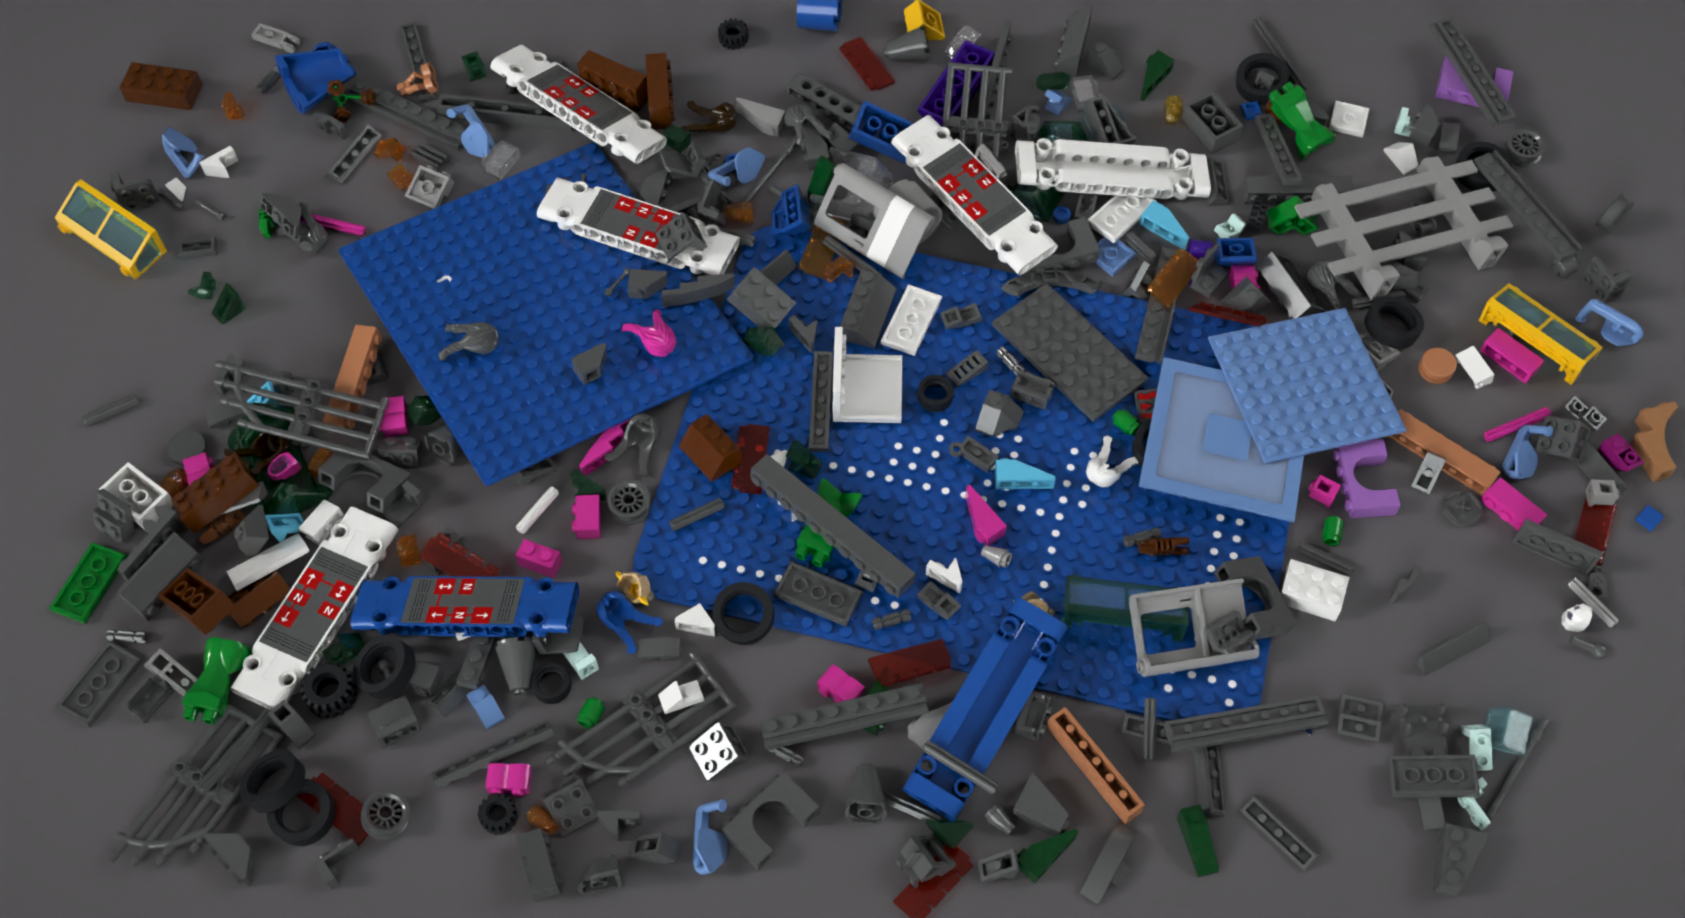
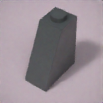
[1012,773,1070,837]

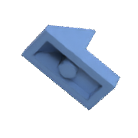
[1045,89,1073,116]
[466,685,505,730]

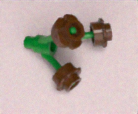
[327,79,376,123]

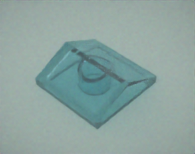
[1485,708,1532,756]

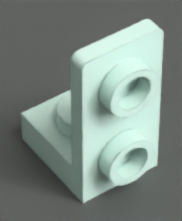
[1394,107,1412,137]
[563,642,599,680]
[1461,724,1493,771]
[1457,777,1491,831]

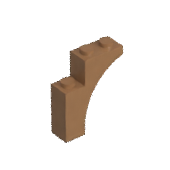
[1629,401,1678,482]

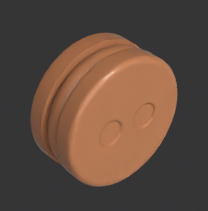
[1418,348,1457,384]

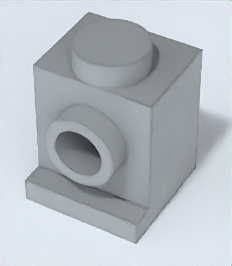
[1585,479,1620,507]

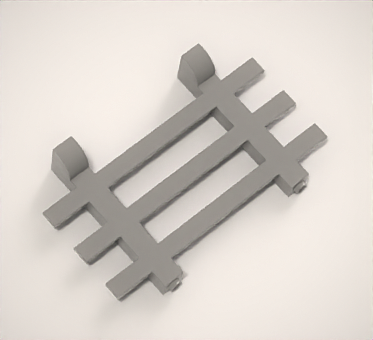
[1294,156,1513,300]

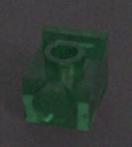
[461,51,487,82]
[663,124,691,154]

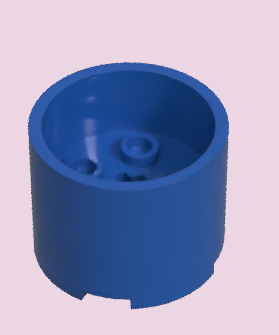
[797,0,843,32]

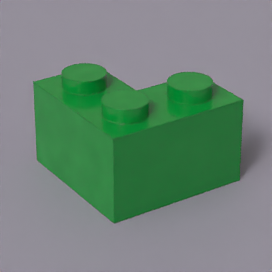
[1267,196,1319,236]

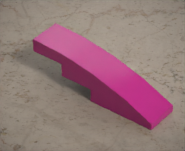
[579,419,630,478]

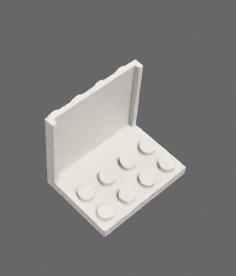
[833,327,902,423]

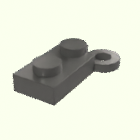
[949,436,999,473]

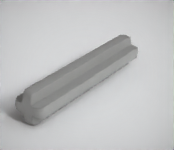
[1568,578,1619,627]

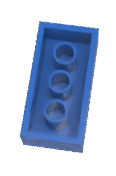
[848,101,914,165]

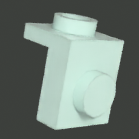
[1214,213,1246,238]

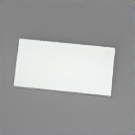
[1087,195,1157,243]
[881,284,942,356]
[226,533,310,590]

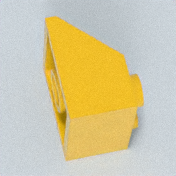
[904,0,946,41]

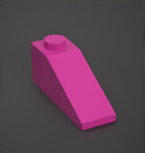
[965,484,1007,546]

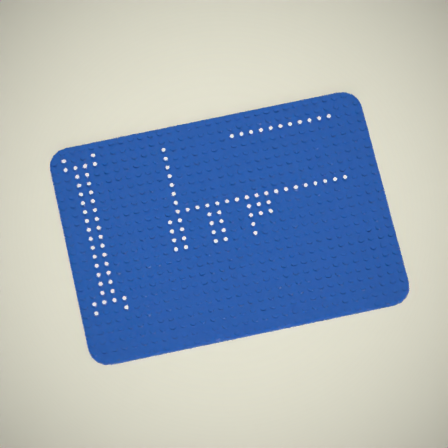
[633,225,1289,721]

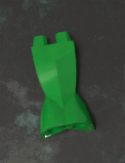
[1269,82,1336,161]
[795,478,863,568]
[182,637,252,725]

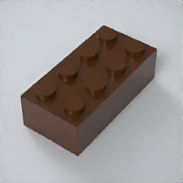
[577,50,648,112]
[645,53,675,129]
[119,62,203,110]
[171,452,259,534]
[158,568,236,635]

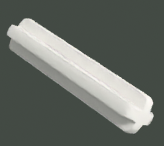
[516,486,559,534]

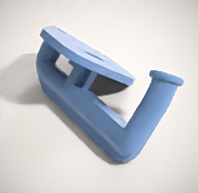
[446,104,496,158]
[162,127,205,178]
[708,147,765,187]
[1575,299,1643,346]
[1502,425,1554,479]
[692,799,728,875]

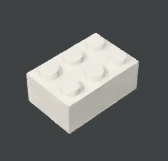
[99,462,174,531]
[1280,559,1349,621]

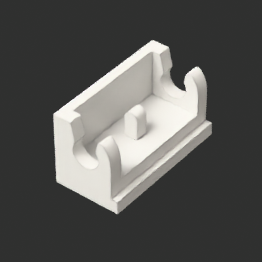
[1455,346,1494,389]
[298,500,344,546]

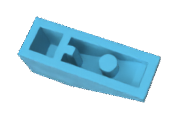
[1140,200,1189,250]
[995,458,1056,489]

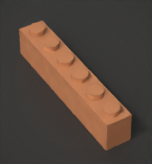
[323,325,383,434]
[1388,409,1501,496]
[1047,707,1145,825]

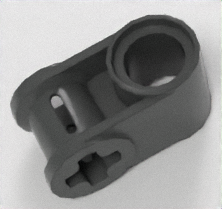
[1409,201,1437,236]

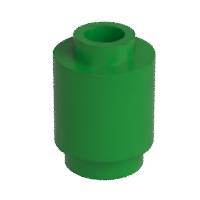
[1112,409,1141,436]
[1322,516,1344,546]
[577,697,605,729]

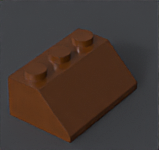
[679,414,743,482]
[227,570,290,627]

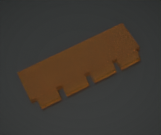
[798,216,847,279]
[1147,248,1198,308]

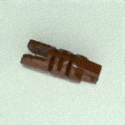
[198,509,245,545]
[1138,537,1189,556]

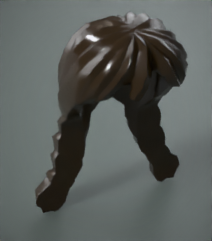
[681,101,737,133]
[223,432,290,476]

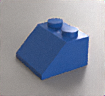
[1215,238,1257,267]

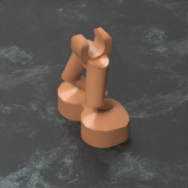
[397,62,439,96]

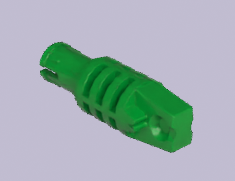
[259,193,275,239]

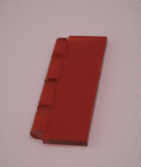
[839,37,895,91]
[1189,302,1267,327]
[731,424,770,495]
[1574,497,1617,566]
[419,532,501,577]
[868,639,951,687]
[297,773,374,846]
[893,841,973,918]

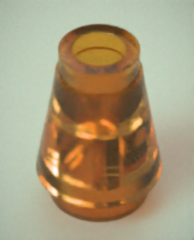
[526,805,558,834]

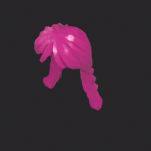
[621,309,676,357]

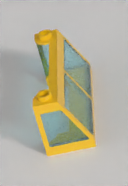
[55,179,167,280]
[1478,283,1603,385]

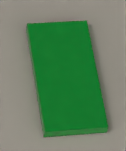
[49,542,128,624]

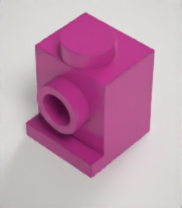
[1308,475,1341,509]

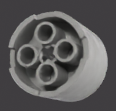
[873,179,942,244]

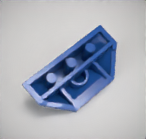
[771,184,811,235]

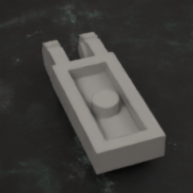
[251,23,301,53]

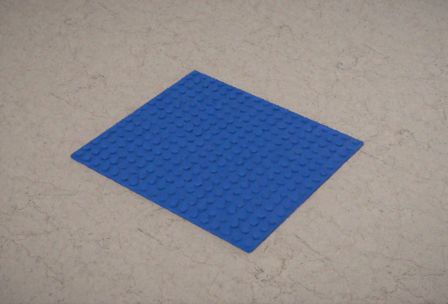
[339,143,754,486]

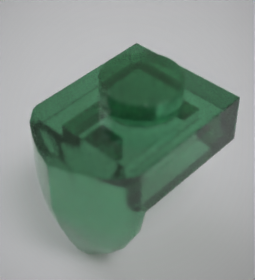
[188,272,217,299]

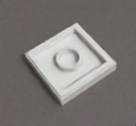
[1328,101,1370,138]

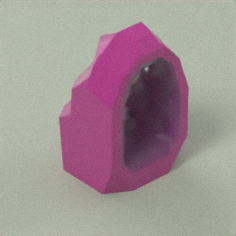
[267,452,301,481]

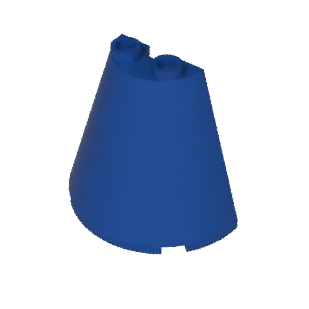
[274,48,357,114]

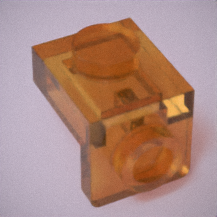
[222,92,245,120]
[374,138,405,162]
[387,163,414,191]
[825,256,853,283]
[396,534,421,567]

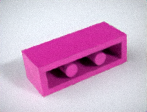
[1480,328,1544,384]
[1481,477,1547,531]

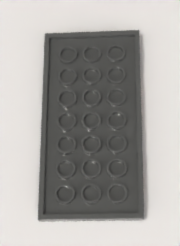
[992,283,1149,423]

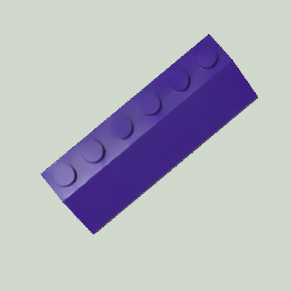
[918,40,995,127]

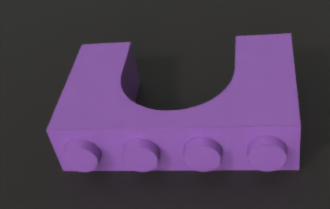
[1435,56,1514,107]
[1332,439,1401,518]

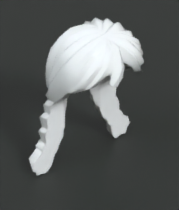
[1086,435,1139,487]

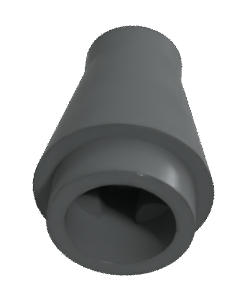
[984,803,1015,835]

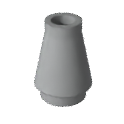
[981,545,1012,568]

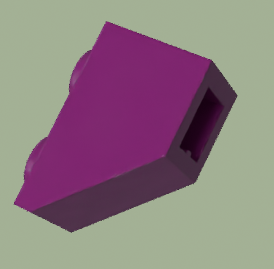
[1597,433,1644,472]

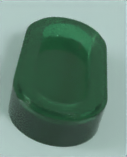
[1036,72,1070,91]

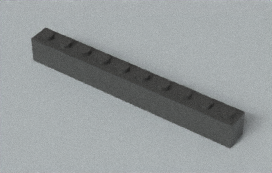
[751,454,916,598]

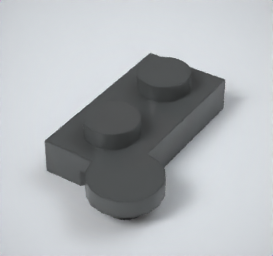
[704,152,736,189]

